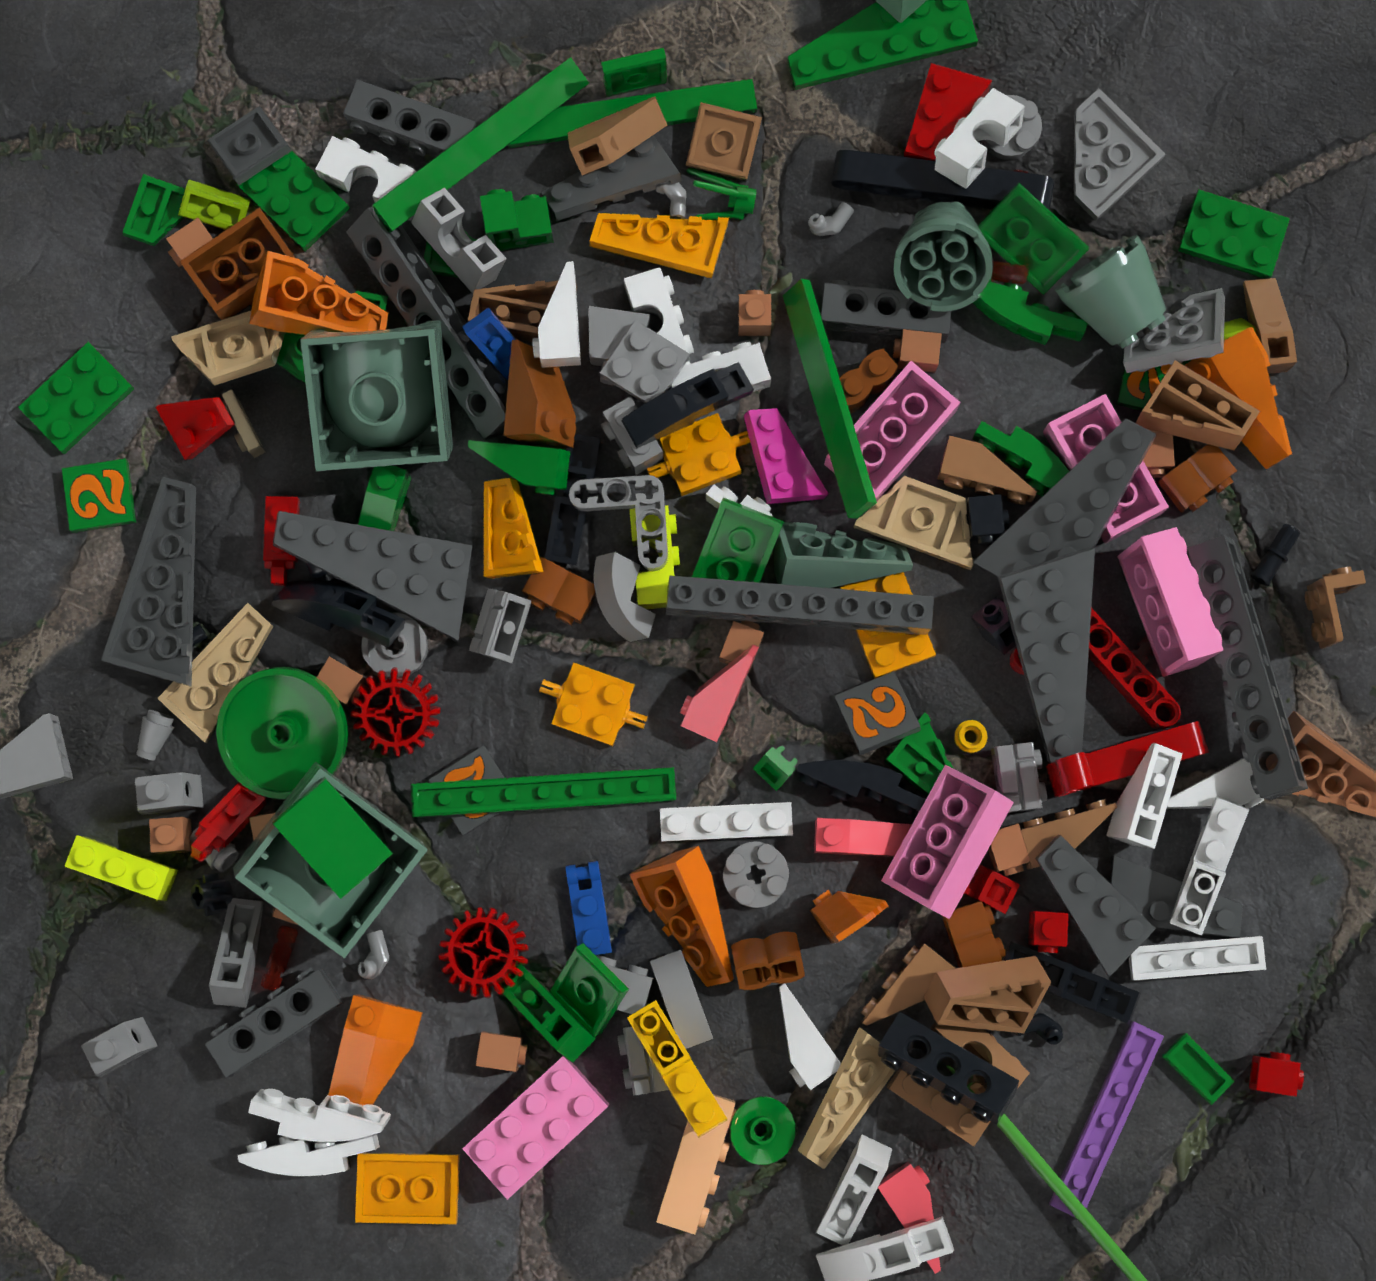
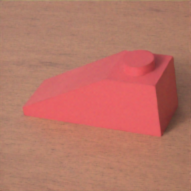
[680,645,759,742]
[814,818,912,857]
[878,1162,941,1274]

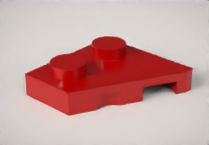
[155,397,235,460]

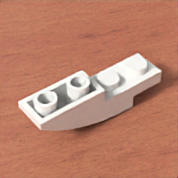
[1170,796,1249,935]
[248,1089,391,1142]
[238,1134,380,1176]
[816,1217,954,1281]

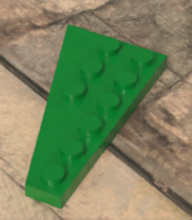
[787,0,978,90]

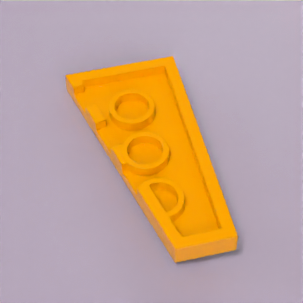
[589,213,729,279]

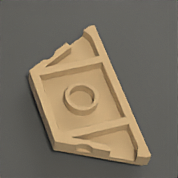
[171,311,286,386]
[853,476,974,570]

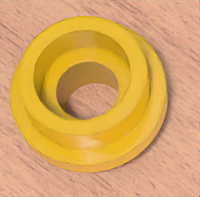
[954,720,988,753]

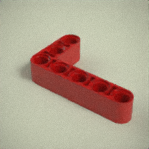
[1009,607,1181,730]
[1046,721,1209,798]

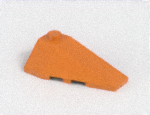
[249,251,388,335]

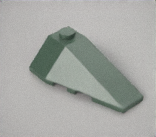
[774,522,913,588]

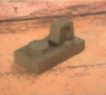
[222,389,266,458]

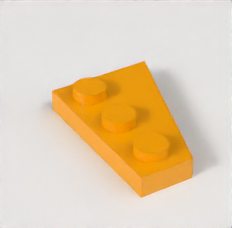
[484,478,544,579]

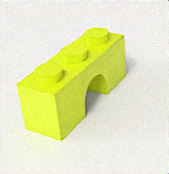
[629,505,680,609]
[65,835,178,901]

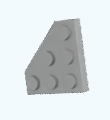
[1074,88,1166,221]
[1123,288,1225,373]

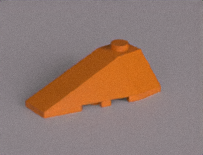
[1185,327,1292,469]
[629,846,734,987]
[810,890,889,943]
[328,995,423,1105]

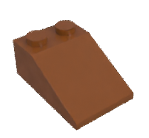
[504,340,576,449]

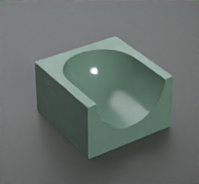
[300,320,453,471]
[233,762,428,959]

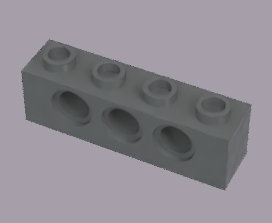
[343,79,477,157]
[821,280,951,342]
[205,967,345,1078]

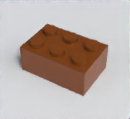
[180,207,295,320]

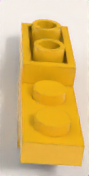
[627,1000,727,1138]

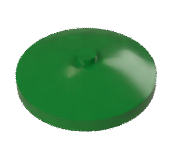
[216,667,348,799]

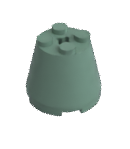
[894,202,993,312]
[1055,235,1166,348]

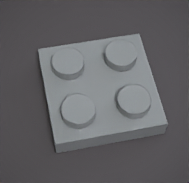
[600,320,690,404]

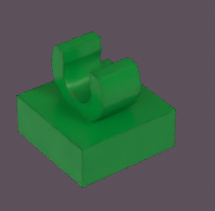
[753,746,798,791]

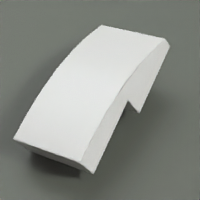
[706,484,773,517]

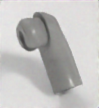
[656,181,686,219]
[808,202,854,236]
[358,930,389,979]

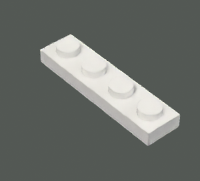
[660,802,793,842]
[1129,936,1266,980]

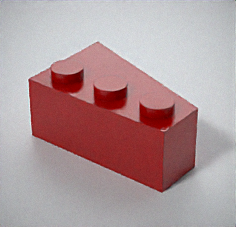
[904,63,992,161]

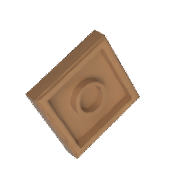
[686,102,762,181]

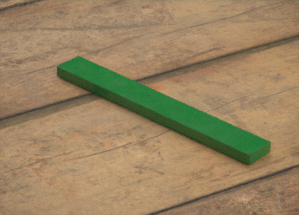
[371,57,589,232]
[508,79,757,149]
[783,278,877,519]
[411,767,676,818]

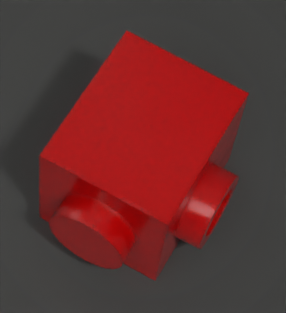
[1028,911,1068,953]
[1249,1051,1304,1097]

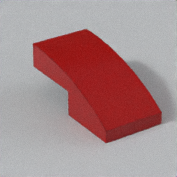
[964,864,1020,914]

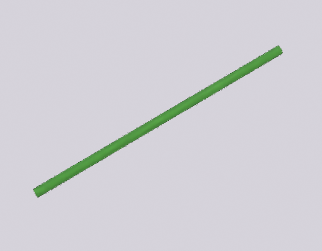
[946,1065,1148,1281]

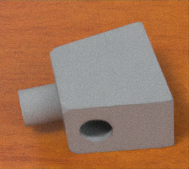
[588,306,650,385]
[135,772,204,815]
[81,1017,158,1077]

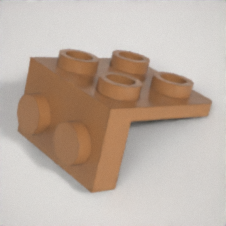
[1305,567,1366,649]

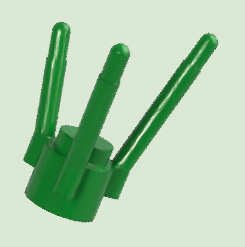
[687,167,757,220]

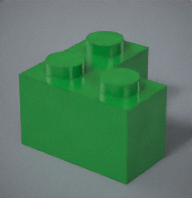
[480,189,554,251]

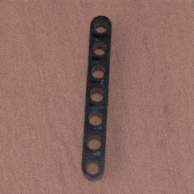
[831,150,1054,210]

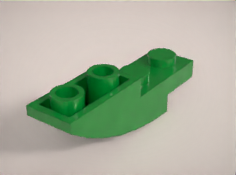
[973,279,1087,345]
[972,421,1069,496]

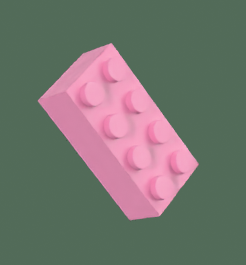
[824,361,961,501]
[1043,394,1169,544]
[1117,527,1223,677]
[881,765,1014,919]
[462,1056,610,1200]

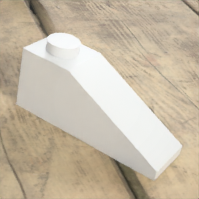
[533,261,581,368]
[1107,743,1182,849]
[1167,758,1264,809]
[779,983,841,1090]
[816,1135,892,1245]

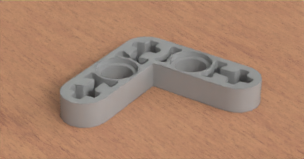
[569,475,668,571]

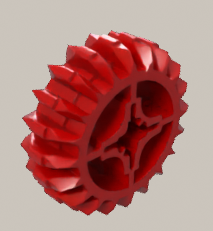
[351,667,441,756]
[439,907,529,998]

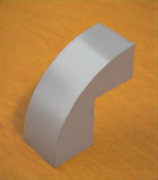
[594,552,656,642]
[650,950,713,1049]

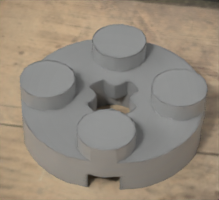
[981,95,1042,160]
[362,613,428,678]
[723,841,789,908]

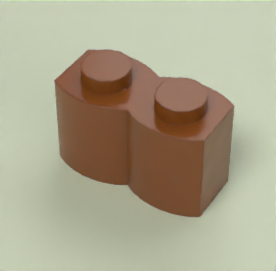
[840,349,898,414]
[1158,444,1237,513]
[522,557,596,626]
[941,901,1006,968]
[731,932,805,990]

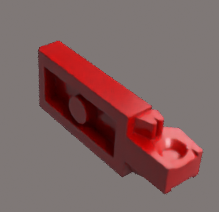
[263,496,300,586]
[190,782,267,862]

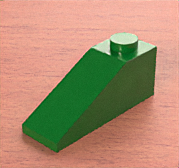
[468,440,570,495]
[358,465,411,531]
[502,964,596,1063]

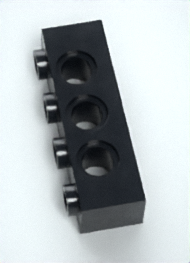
[878,1012,1019,1125]

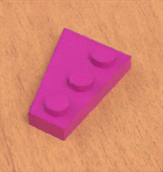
[744,408,829,504]

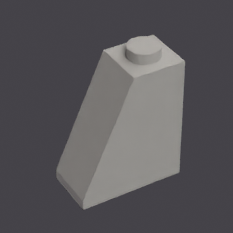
[0,713,73,799]

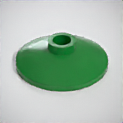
[730,1096,796,1165]

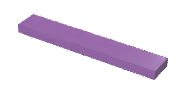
[1049,1021,1164,1218]

